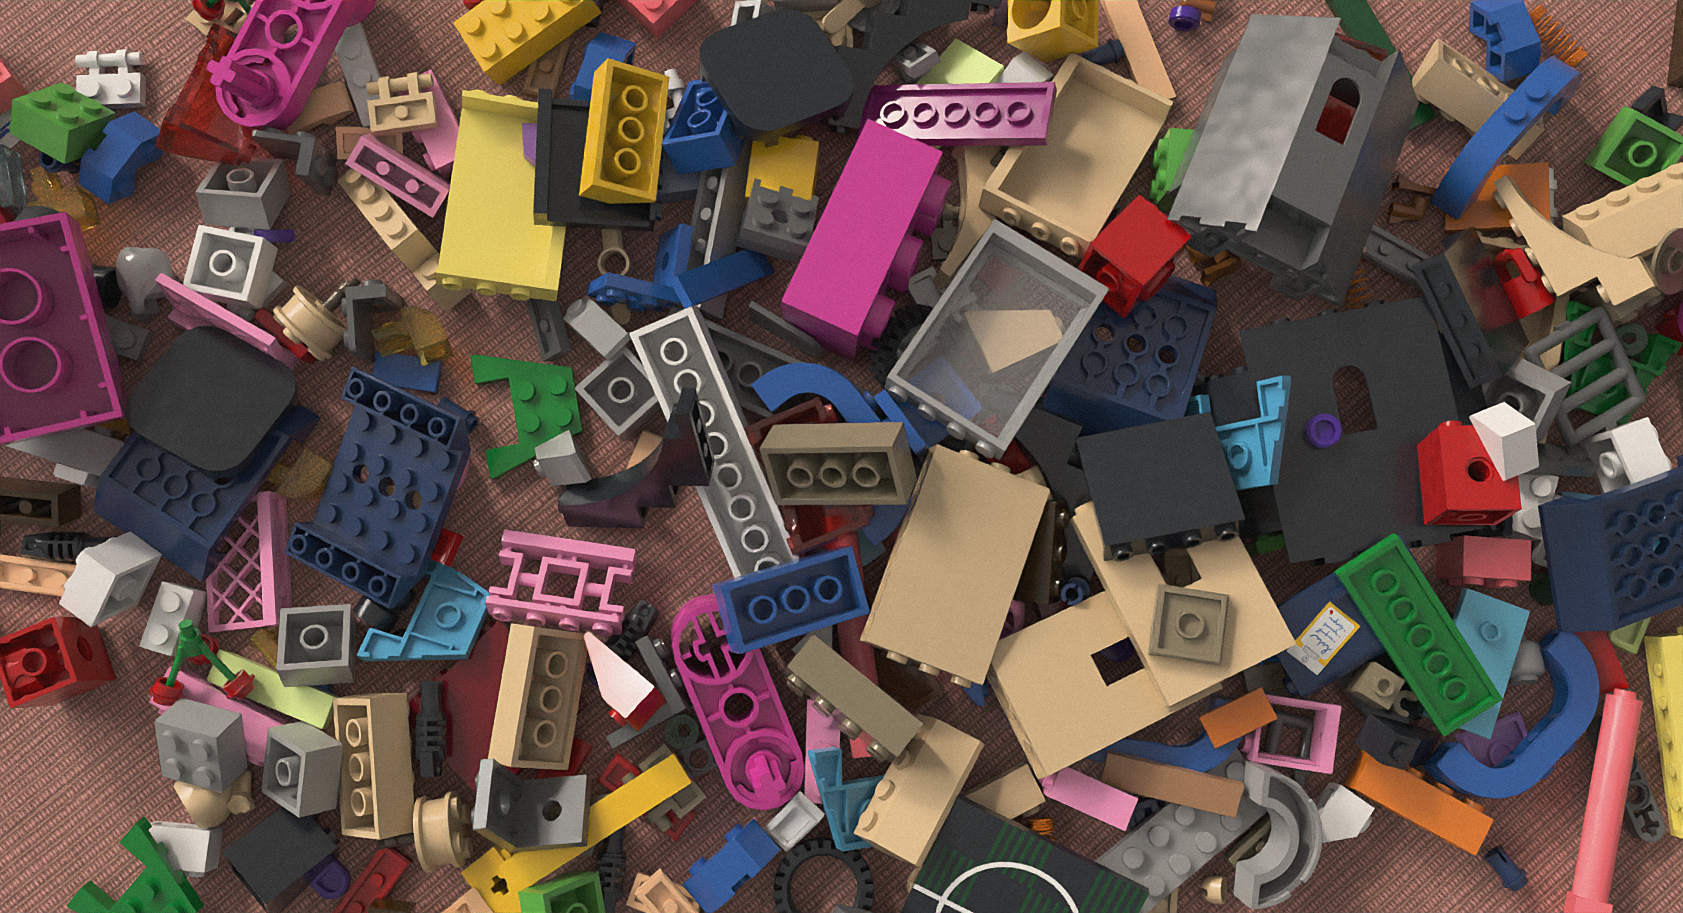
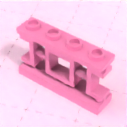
[485,529,637,637]

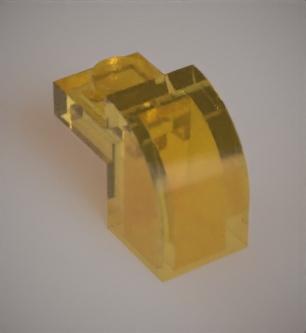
[27,166,102,231]
[371,307,453,367]
[267,448,334,501]

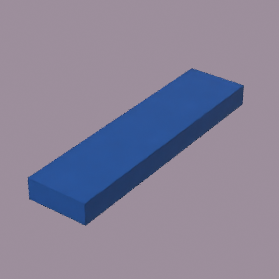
[670,249,774,309]

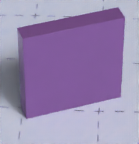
[1455,711,1528,767]

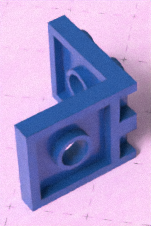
[586,223,694,313]
[873,356,983,458]

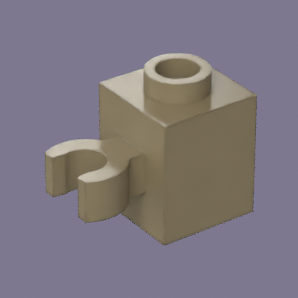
[1345,662,1417,717]

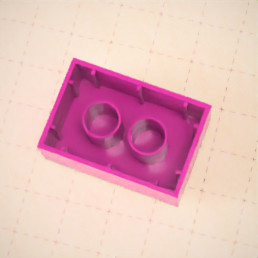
[781,119,952,362]
[0,212,128,447]

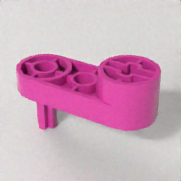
[206,0,376,131]
[671,594,805,810]

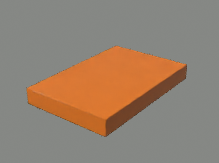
[1444,162,1550,233]

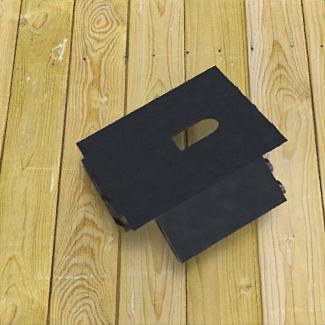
[1193,296,1487,567]

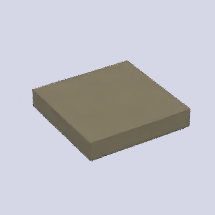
[1148,584,1229,666]

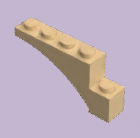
[932,146,1004,290]
[337,168,472,312]
[1493,175,1659,306]

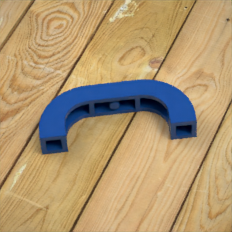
[1430,56,1583,220]
[751,363,912,547]
[1421,629,1599,798]
[1085,697,1243,772]

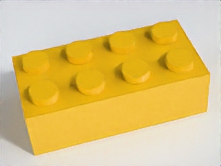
[453,0,602,86]

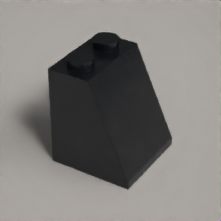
[223,806,340,913]

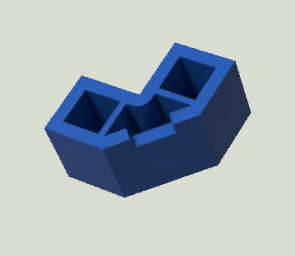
[1469,0,1542,82]
[569,32,636,101]
[79,111,165,204]
[682,819,781,913]

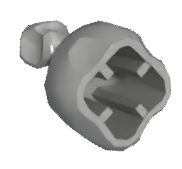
[116,247,175,323]

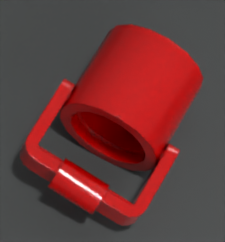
[1492,248,1557,320]

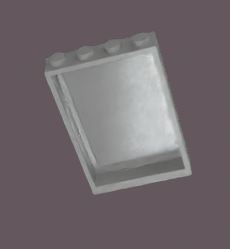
[884,219,1109,460]

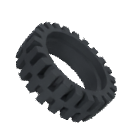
[870,304,968,401]
[774,837,874,913]

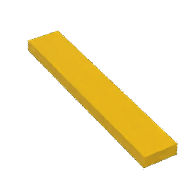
[497,753,693,896]

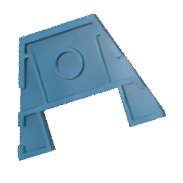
[1185,376,1291,491]
[357,560,490,661]
[808,747,884,852]

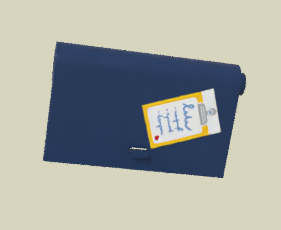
[1276,534,1431,700]

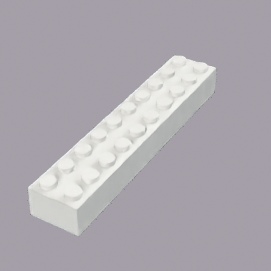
[629,306,805,578]

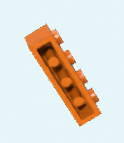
[1343,750,1494,856]

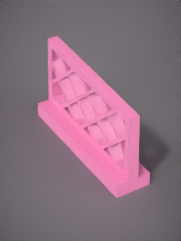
[155,273,299,371]
[206,491,292,633]

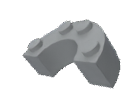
[1234,761,1323,909]

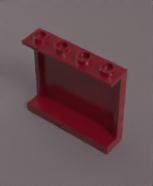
[408,620,589,794]

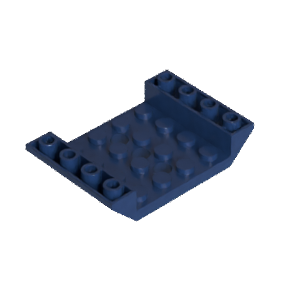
[1042,275,1217,437]
[284,367,471,608]
[93,404,321,582]
[1538,454,1683,632]

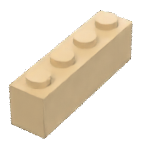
[924,762,1046,862]

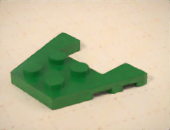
[1563,302,1682,425]
[470,355,584,480]
[66,817,204,913]

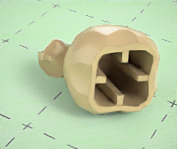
[174,769,256,828]

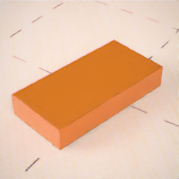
[1198,687,1278,749]

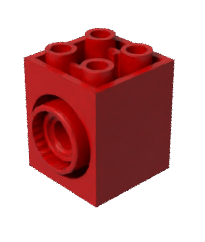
[1078,195,1192,318]
[1417,421,1522,525]
[0,616,117,709]

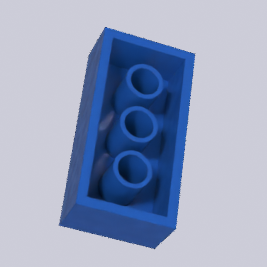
[712,546,870,654]

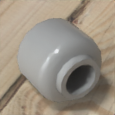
[1509,635,1545,685]

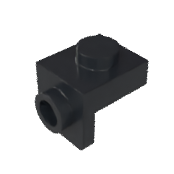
[1631,86,1683,132]

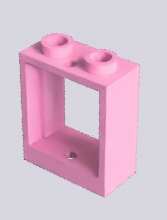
[1239,692,1341,774]
[1037,767,1138,831]

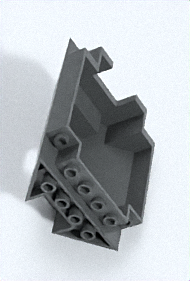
[1167,14,1419,308]

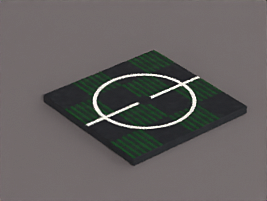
[899,794,1149,913]

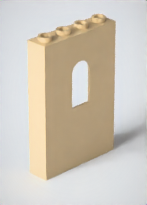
[1070,501,1296,706]
[986,566,1223,780]

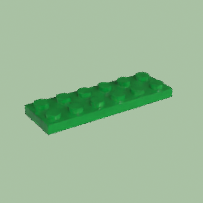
[1334,533,1503,737]

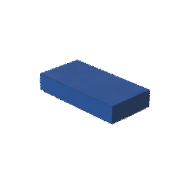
[372,351,443,394]

